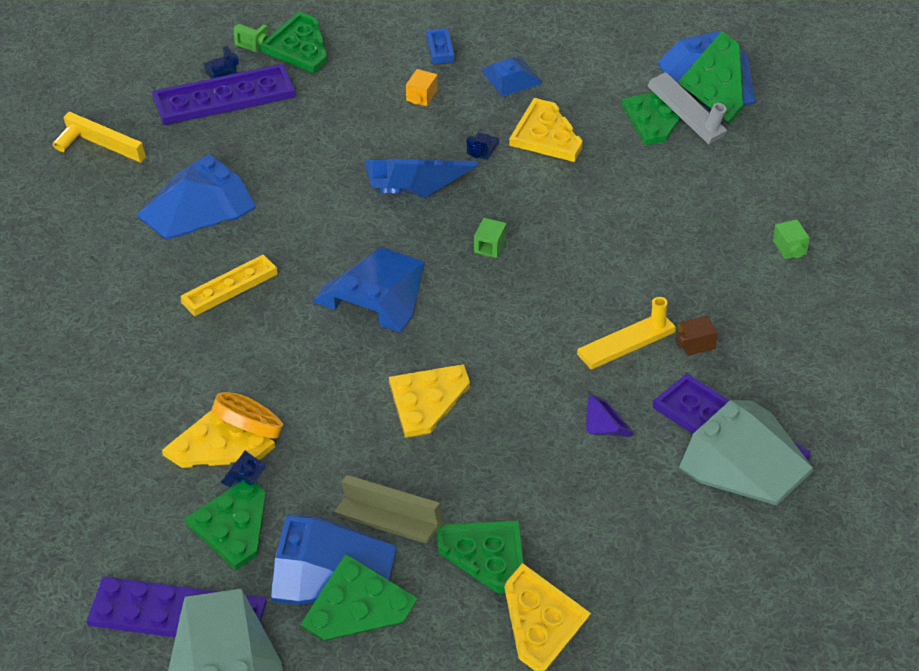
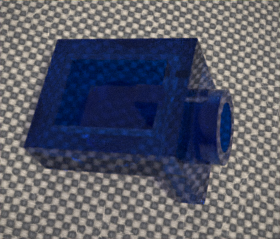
[203,46,239,79]
[466,132,499,160]
[221,450,266,487]

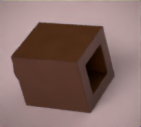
[676,316,717,356]

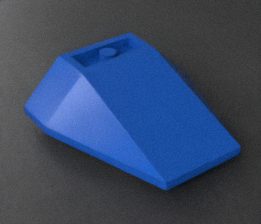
[271,514,397,605]

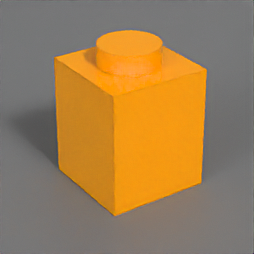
[406,69,438,106]

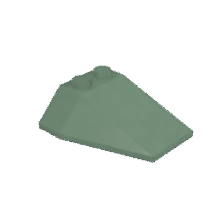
[679,400,814,505]
[168,588,283,671]

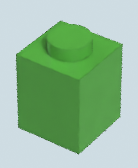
[474,218,507,258]
[773,219,809,259]

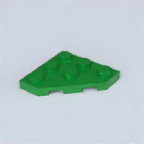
[260,11,327,74]
[678,31,745,123]
[621,88,690,146]
[184,477,266,570]
[436,521,523,594]
[300,554,418,641]

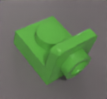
[233,24,269,52]

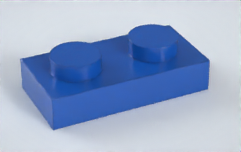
[426,28,455,64]

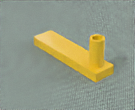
[53,112,147,163]
[577,297,676,370]

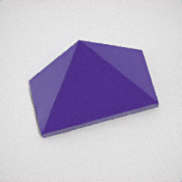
[586,394,634,437]

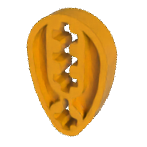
[212,392,283,439]

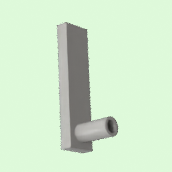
[648,72,727,145]

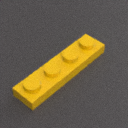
[180,255,277,316]

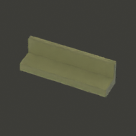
[335,475,444,544]

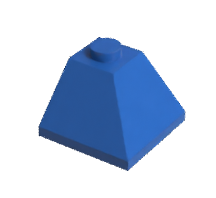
[482,57,542,96]

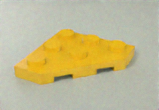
[509,98,583,162]
[389,364,470,438]
[162,410,275,468]
[504,563,591,671]

